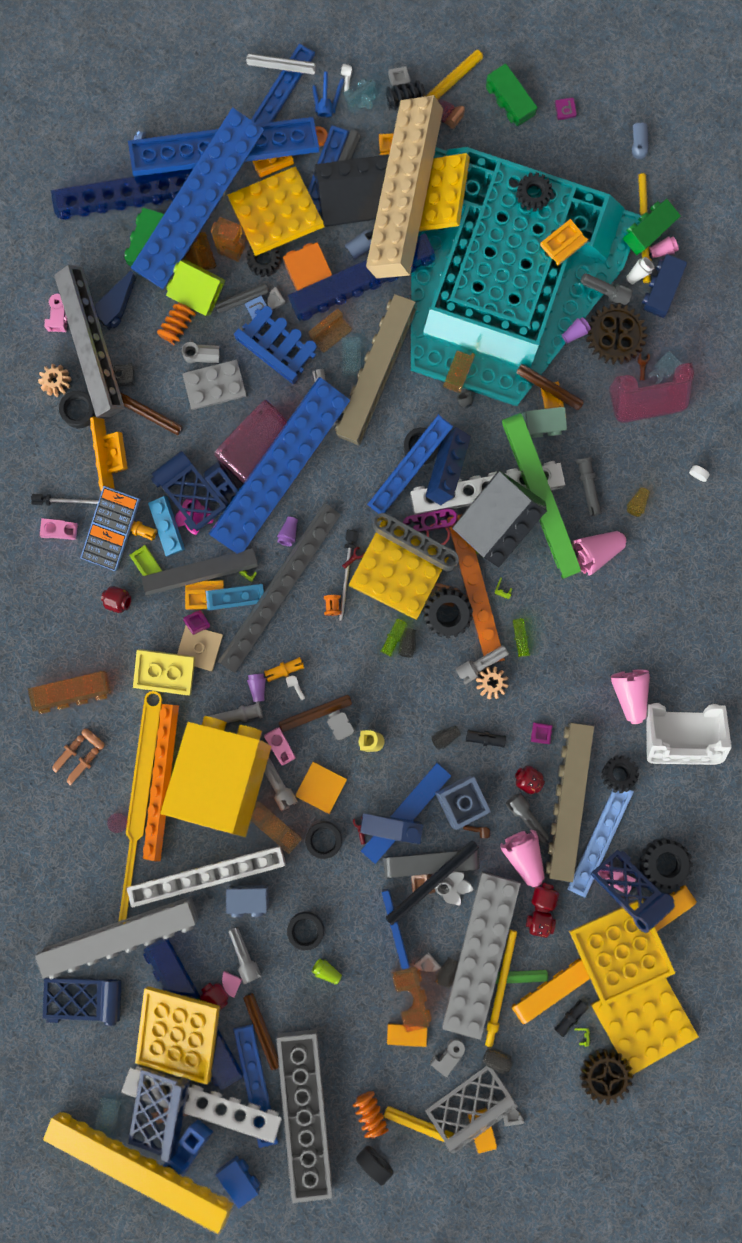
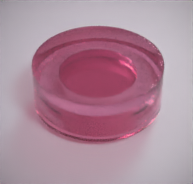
[107,813,127,833]

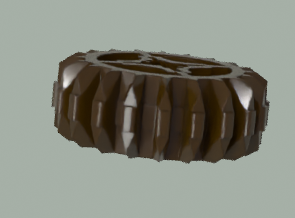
[579,1049,634,1105]

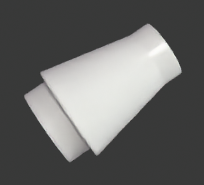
[626,257,654,284]

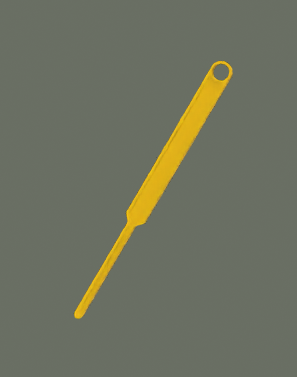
[118,691,162,924]

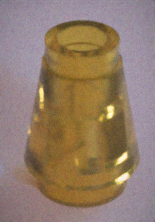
[627,487,650,517]

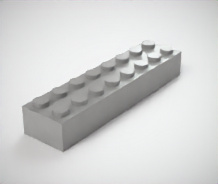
[442,872,520,1040]
[35,896,199,979]
[277,1029,333,1203]

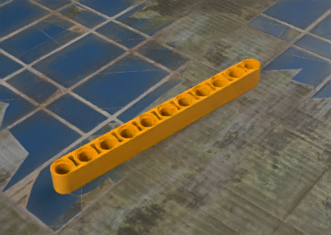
[511,885,697,1024]

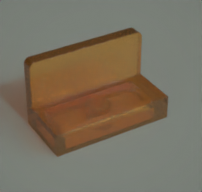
[184,232,217,270]
[309,308,352,353]
[443,350,475,394]

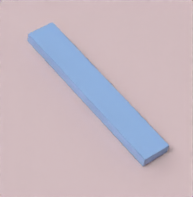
[567,789,634,898]

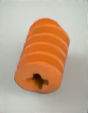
[157,302,196,345]
[352,1091,389,1138]

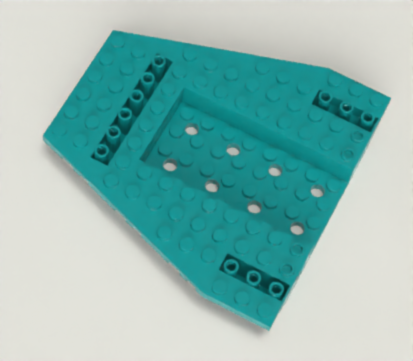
[411,147,642,406]

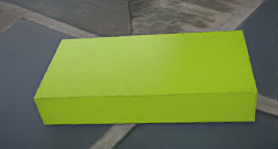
[129,545,162,576]

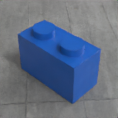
[216,1156,260,1209]

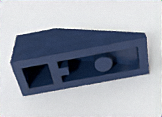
[94,271,136,330]
[203,461,239,507]
[360,813,423,844]

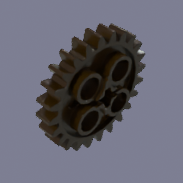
[586,303,648,365]

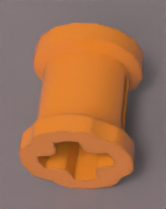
[324,595,341,616]

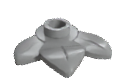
[435,871,473,906]

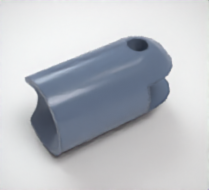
[632,123,649,159]
[344,230,373,260]

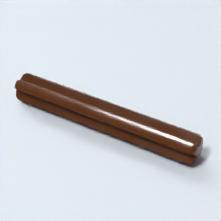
[516,364,584,410]
[120,392,183,435]
[279,695,352,732]
[243,993,279,1070]

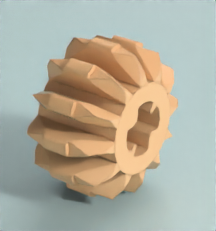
[38,364,72,397]
[476,667,509,699]

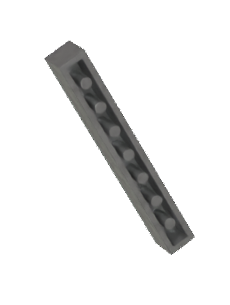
[54,265,125,417]

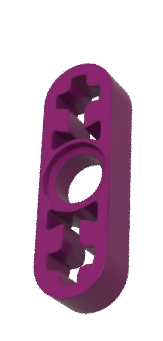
[403,509,458,533]

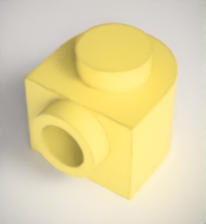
[359,730,384,752]

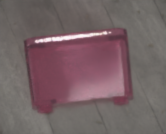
[609,362,694,423]
[214,400,288,484]

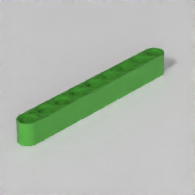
[502,413,581,579]

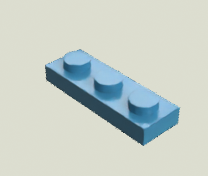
[148,496,185,556]
[206,584,264,610]

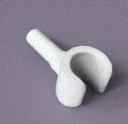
[341,64,352,92]
[286,675,305,700]

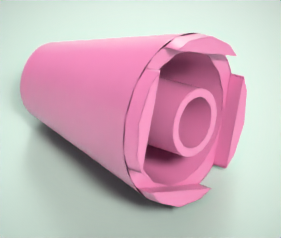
[572,531,627,575]
[611,669,650,724]
[500,830,545,887]

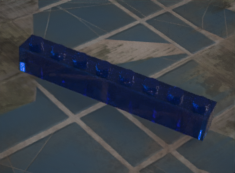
[287,233,436,321]
[143,938,243,1090]

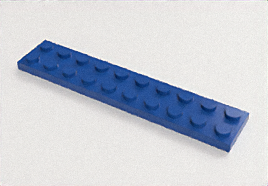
[131,107,264,290]
[128,117,319,176]
[208,377,350,554]

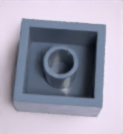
[435,775,491,830]
[226,885,269,917]

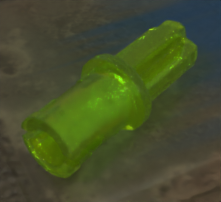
[380,619,407,657]
[513,619,530,657]

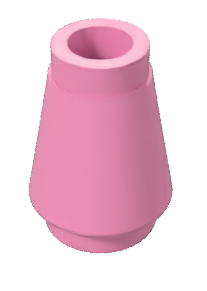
[649,236,678,258]

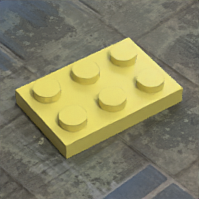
[133,649,195,696]

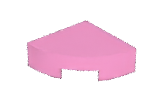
[222,971,242,998]

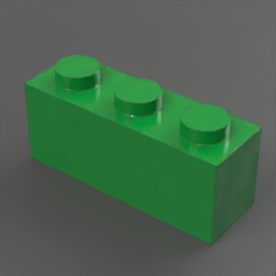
[486,63,537,127]
[623,199,681,256]
[124,208,164,266]

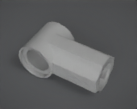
[182,342,220,363]

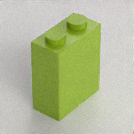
[166,260,225,316]

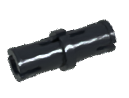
[466,729,506,748]
[554,999,589,1038]

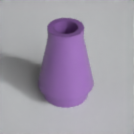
[562,317,591,344]
[277,517,298,546]
[247,673,266,702]

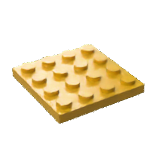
[419,153,470,231]
[227,166,324,256]
[349,520,449,620]
[569,900,675,1006]
[591,978,698,1074]
[135,986,220,1085]

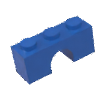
[163,1119,214,1176]

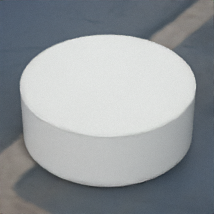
[689,465,709,482]

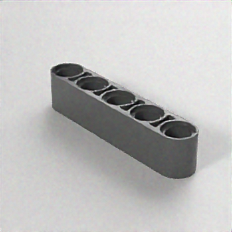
[373,513,459,572]
[383,850,480,878]

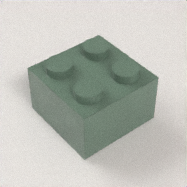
[521,407,567,438]

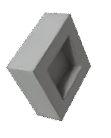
[388,67,410,90]

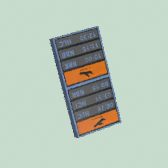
[80,486,141,571]

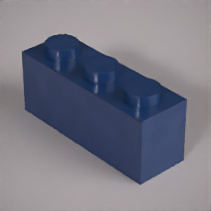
[642,254,687,318]

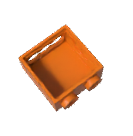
[283,242,333,296]

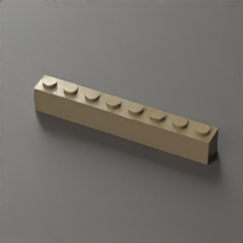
[335,294,418,446]
[545,723,594,882]

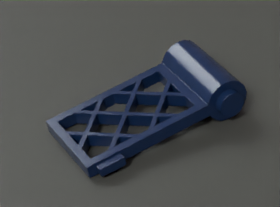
[151,450,227,531]
[590,850,675,933]
[42,978,122,1026]

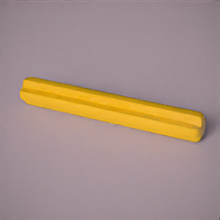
[426,50,483,100]
[384,1106,455,1142]

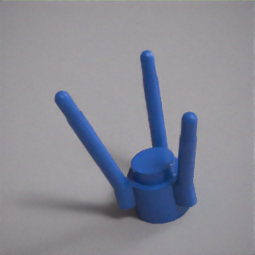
[313,71,344,117]

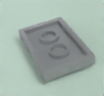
[182,360,247,410]

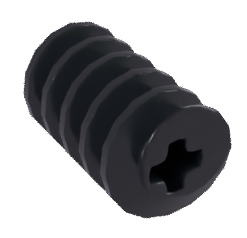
[386,80,426,110]

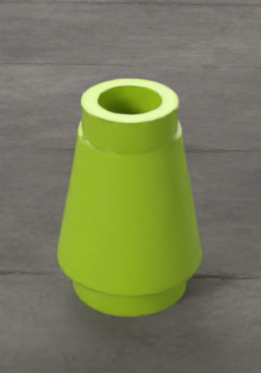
[312,958,342,985]

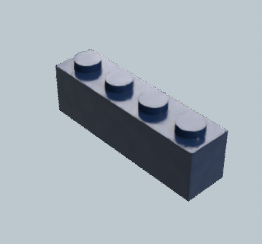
[425,427,471,506]

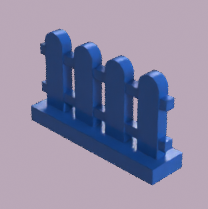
[234,306,316,385]

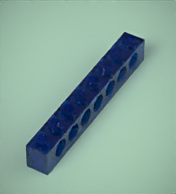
[51,169,193,220]

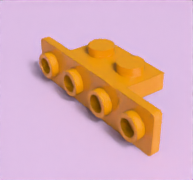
[90,417,128,491]

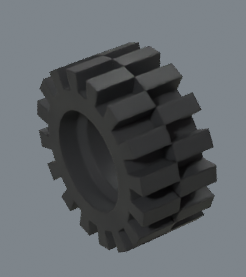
[516,172,552,212]
[246,246,281,277]
[601,755,639,793]

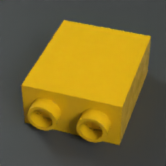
[160,716,272,838]

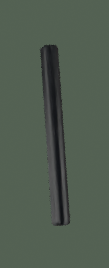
[386,840,479,925]

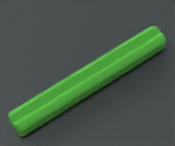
[495,970,548,984]

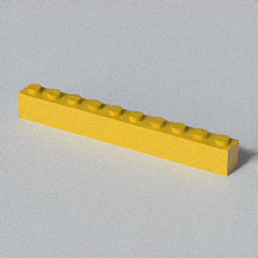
[43,1112,234,1234]

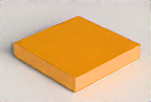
[295,762,347,814]

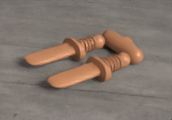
[52,728,105,786]

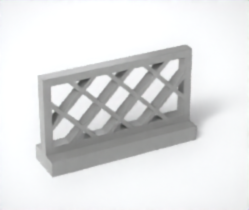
[425,1064,518,1154]

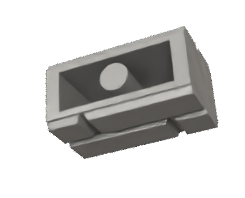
[327,710,355,741]

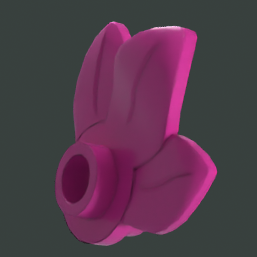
[175,499,213,535]

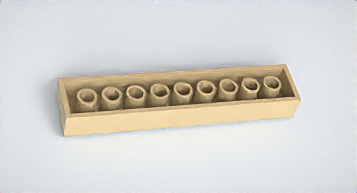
[366,95,443,278]

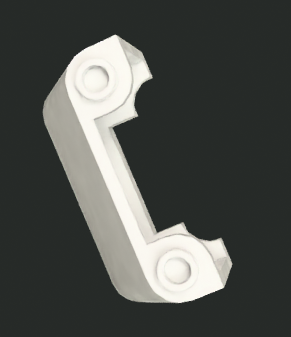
[646,703,731,765]

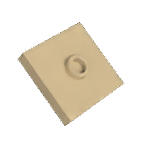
[177,626,223,672]

